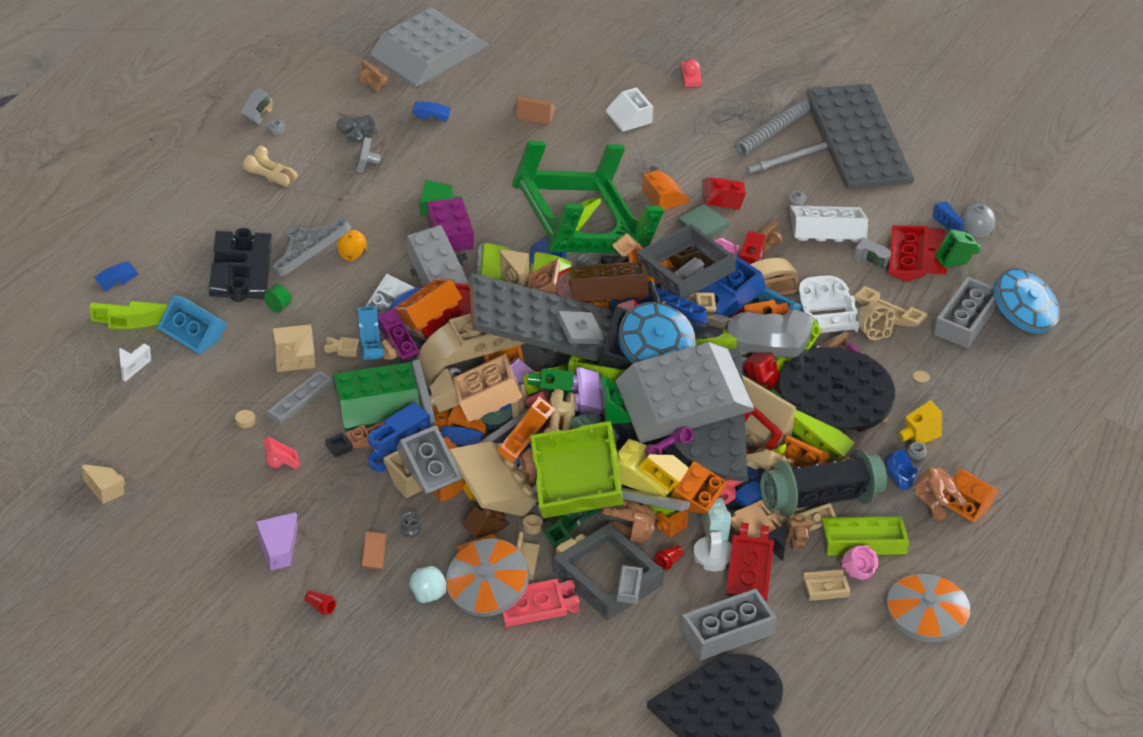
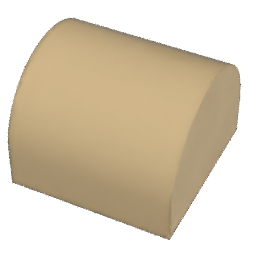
[693,293,716,313]

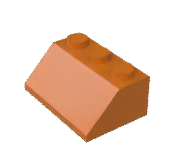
[392,278,462,330]

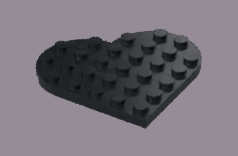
[647,654,783,737]

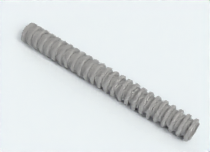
[736,85,825,156]

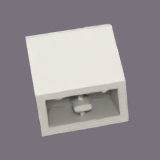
[606,87,653,132]

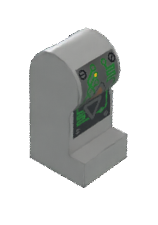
[240,88,271,125]
[854,238,891,268]

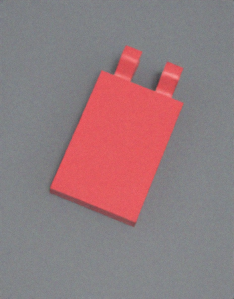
[502,579,580,627]

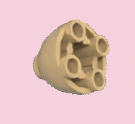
[857,303,895,341]

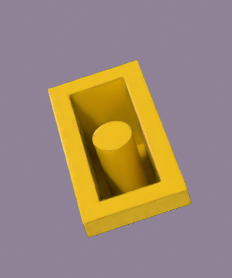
[638,455,689,493]

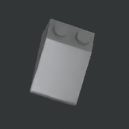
[396,425,463,495]

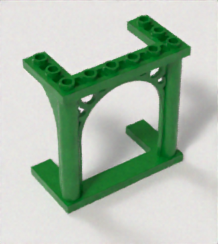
[512,141,664,253]

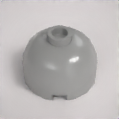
[960,204,995,238]

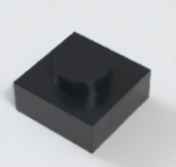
[325,433,353,458]

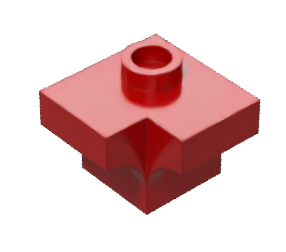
[744,353,780,387]

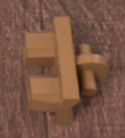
[358,61,389,92]
[759,221,782,253]
[786,513,812,550]

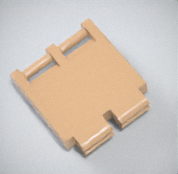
[731,500,782,538]

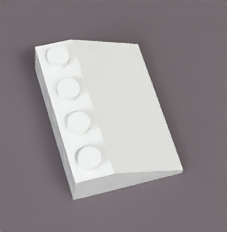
[790,205,868,242]

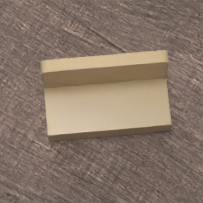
[517,532,540,580]

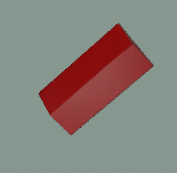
[889,225,928,282]

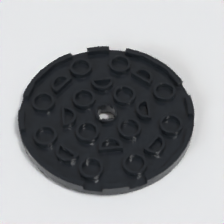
[779,347,895,433]

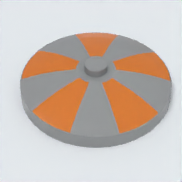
[446,539,529,617]
[886,574,970,643]

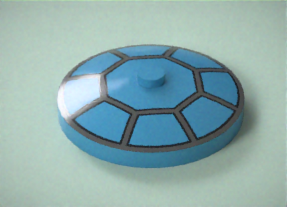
[993,268,1060,334]
[618,302,696,363]

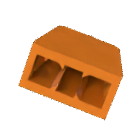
[744,300,789,315]

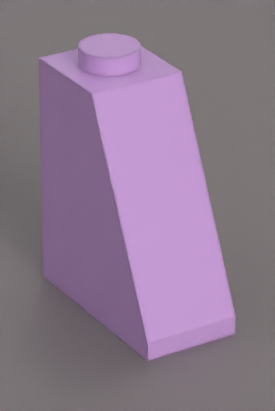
[256,512,298,571]

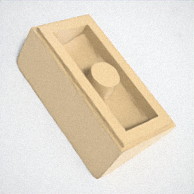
[799,503,836,532]

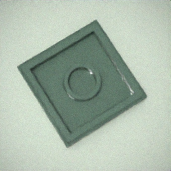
[678,203,729,237]

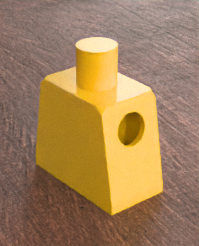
[897,400,942,444]

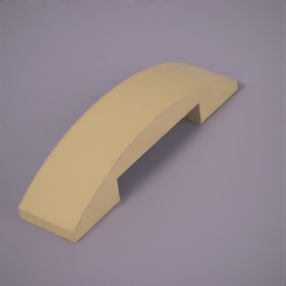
[750,258,797,279]
[854,286,927,327]

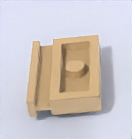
[802,569,851,601]

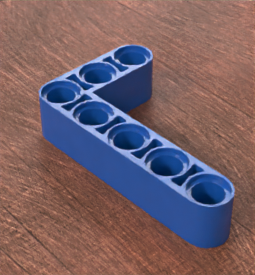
[610,287,707,321]

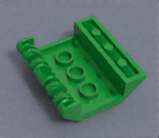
[332,362,420,431]

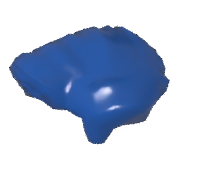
[884,449,918,490]

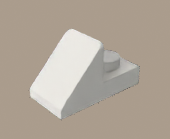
[119,344,151,381]

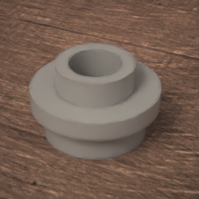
[268,119,285,135]
[788,191,806,206]
[907,442,927,460]

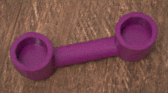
[645,426,694,458]

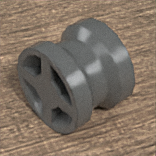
[401,511,421,537]

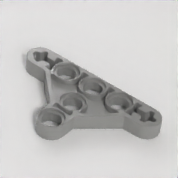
[272,218,351,276]

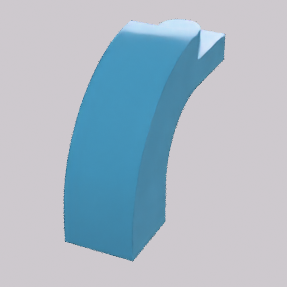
[356,306,384,360]

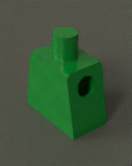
[420,180,462,216]
[935,229,980,267]
[527,368,574,396]

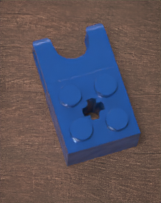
[697,256,766,317]
[368,402,430,472]

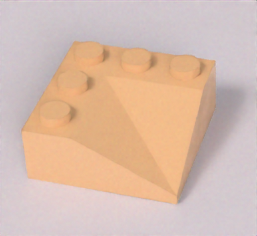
[453,354,522,422]

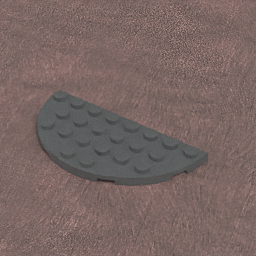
[668,348,748,481]

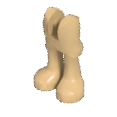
[243,146,298,187]
[544,389,576,433]

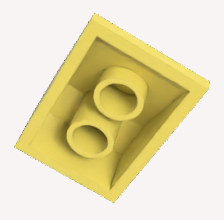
[617,439,669,497]

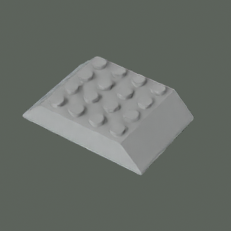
[370,7,489,87]
[615,342,754,443]

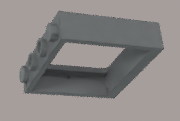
[636,224,736,298]
[553,523,664,620]

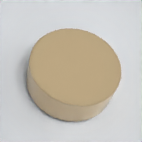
[235,410,255,429]
[522,515,543,534]

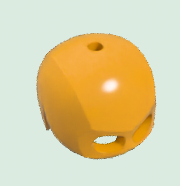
[337,229,367,261]

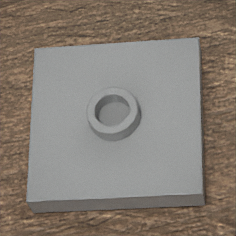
[556,311,605,344]

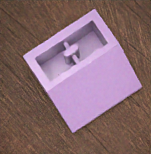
[572,367,603,417]

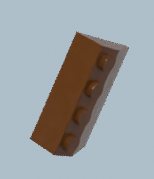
[569,261,649,303]

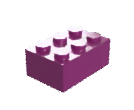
[427,198,474,251]

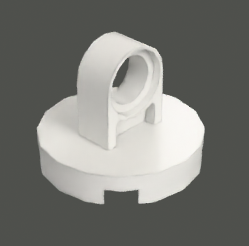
[693,532,732,572]

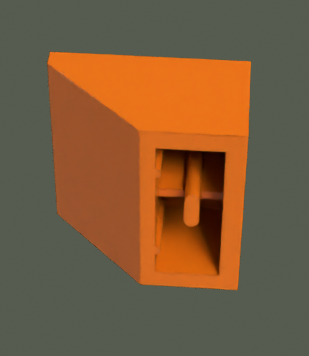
[783,435,829,468]
[671,461,728,514]
[944,468,999,523]

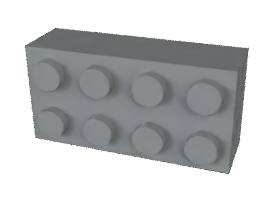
[404,225,469,287]
[934,276,998,349]
[680,589,777,661]

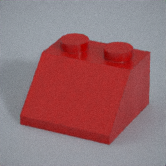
[702,177,746,210]

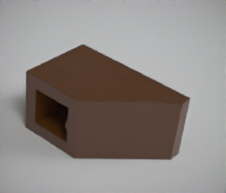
[462,506,510,538]

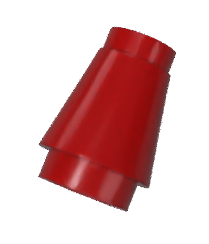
[654,545,684,570]
[304,590,336,615]

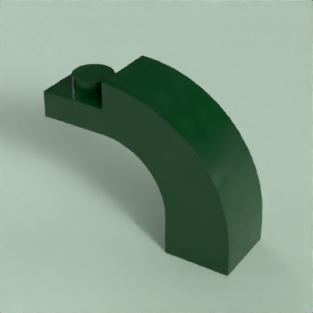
[543,508,604,548]

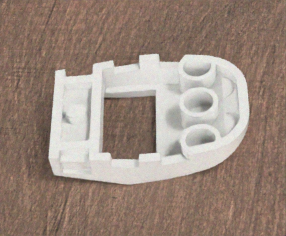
[799,276,859,333]

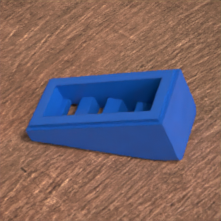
[933,201,964,231]

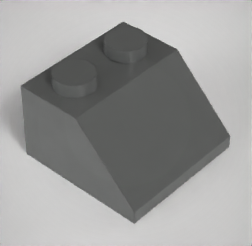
[521,343,566,372]

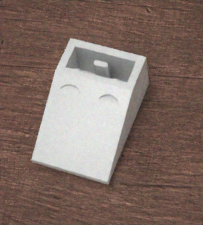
[366,274,415,333]

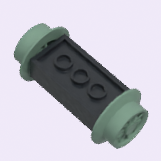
[760,448,887,517]

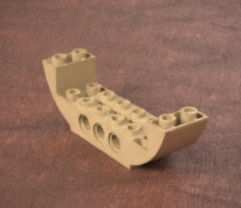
[416,314,557,388]

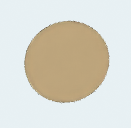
[913,371,930,383]

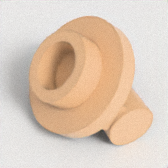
[382,340,398,360]

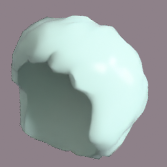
[409,566,447,603]

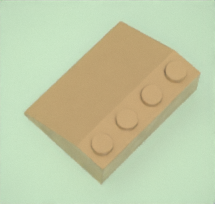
[743,376,796,449]
[449,441,538,517]

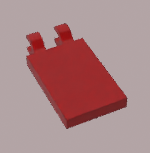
[726,522,774,601]

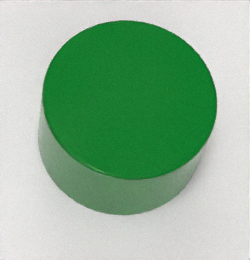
[264,284,292,312]

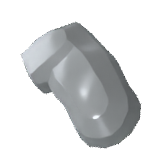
[727,309,814,358]

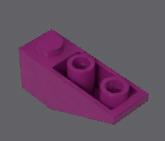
[378,308,420,361]

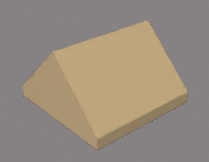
[500,250,530,287]

